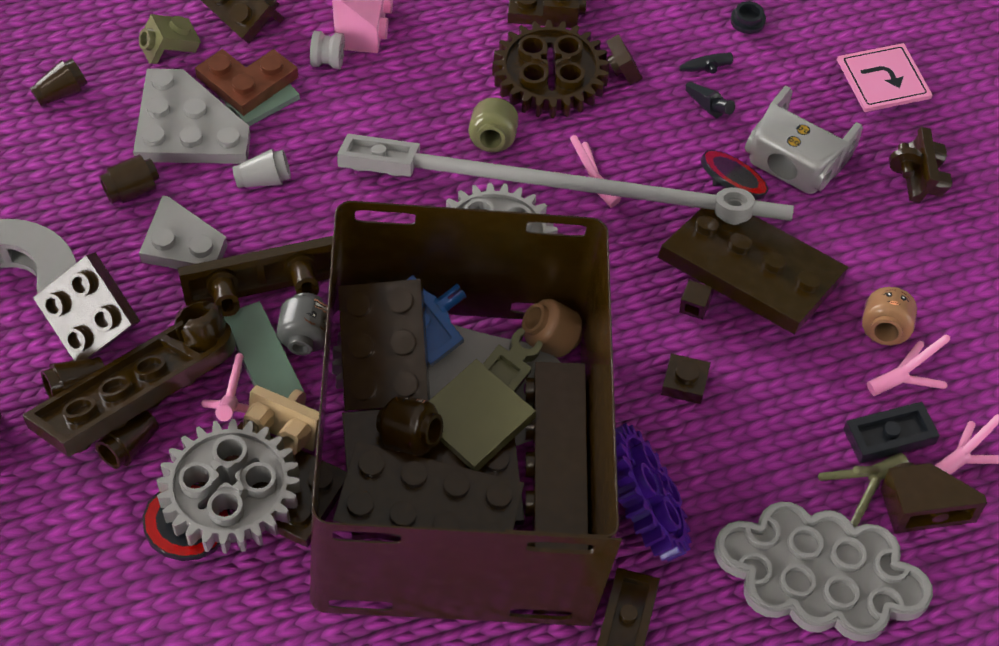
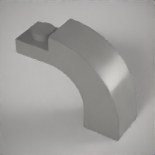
[0,219,76,293]

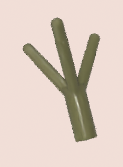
[818,453,908,527]

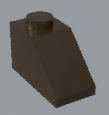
[880,462,987,534]

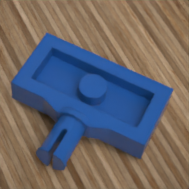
[407,275,467,367]

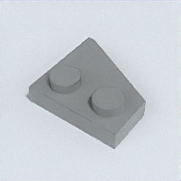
[139,196,227,269]

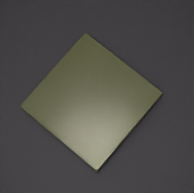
[429,359,536,471]

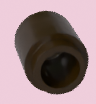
[99,154,160,204]

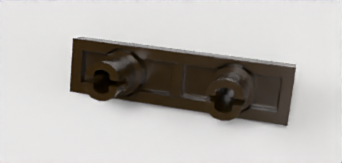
[178,236,333,316]

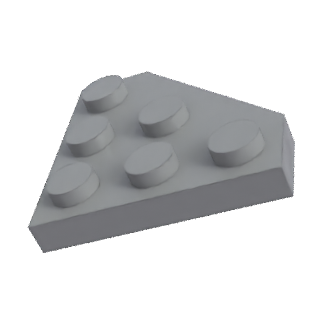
[133,69,251,164]

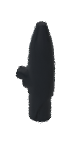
[679,52,733,74]

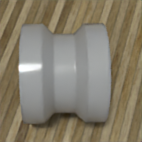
[310,31,345,69]

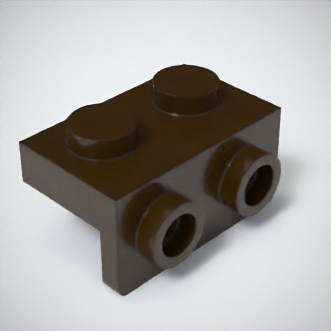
[201,0,285,43]

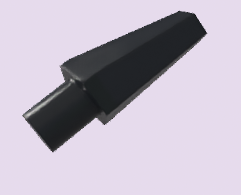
[685,82,735,119]

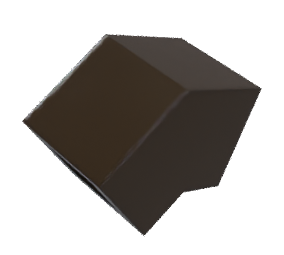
[679,279,714,320]

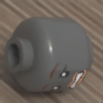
[276,293,328,355]

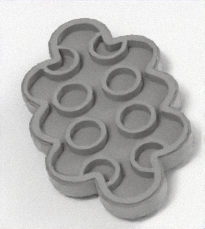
[714,502,933,642]

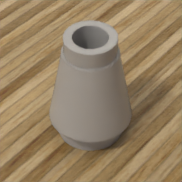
[232,148,291,188]

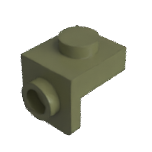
[139,14,201,64]

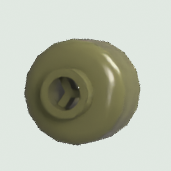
[468,97,519,153]

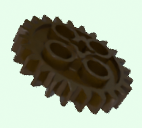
[492,20,610,118]

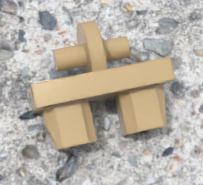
[243,385,319,455]

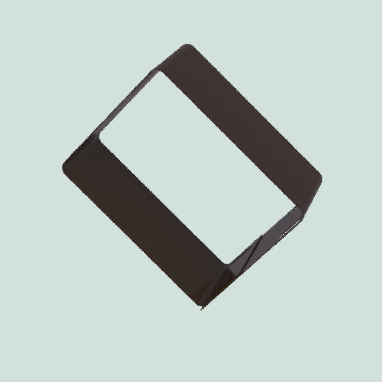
[310,201,622,626]

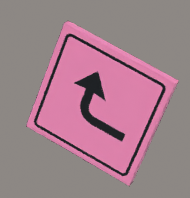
[837,43,933,112]

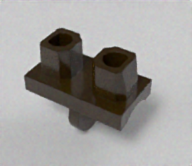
[889,126,952,203]

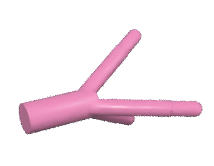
[558,135,621,208]
[867,335,950,396]
[201,353,249,421]
[935,414,999,475]

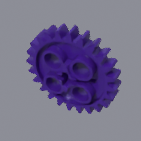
[615,423,692,562]

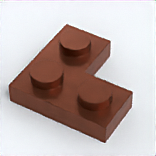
[195,49,299,116]

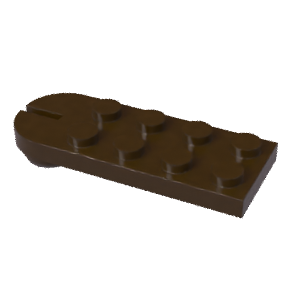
[22,301,236,457]

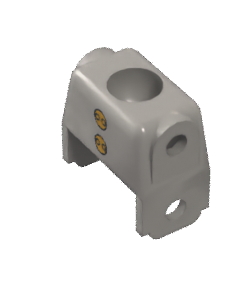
[745,85,863,194]

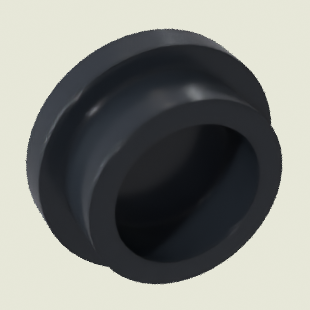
[730,1,766,34]

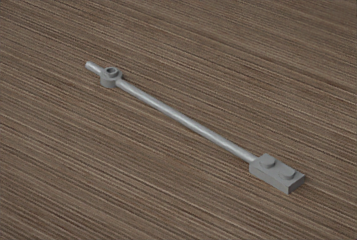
[337,134,794,225]

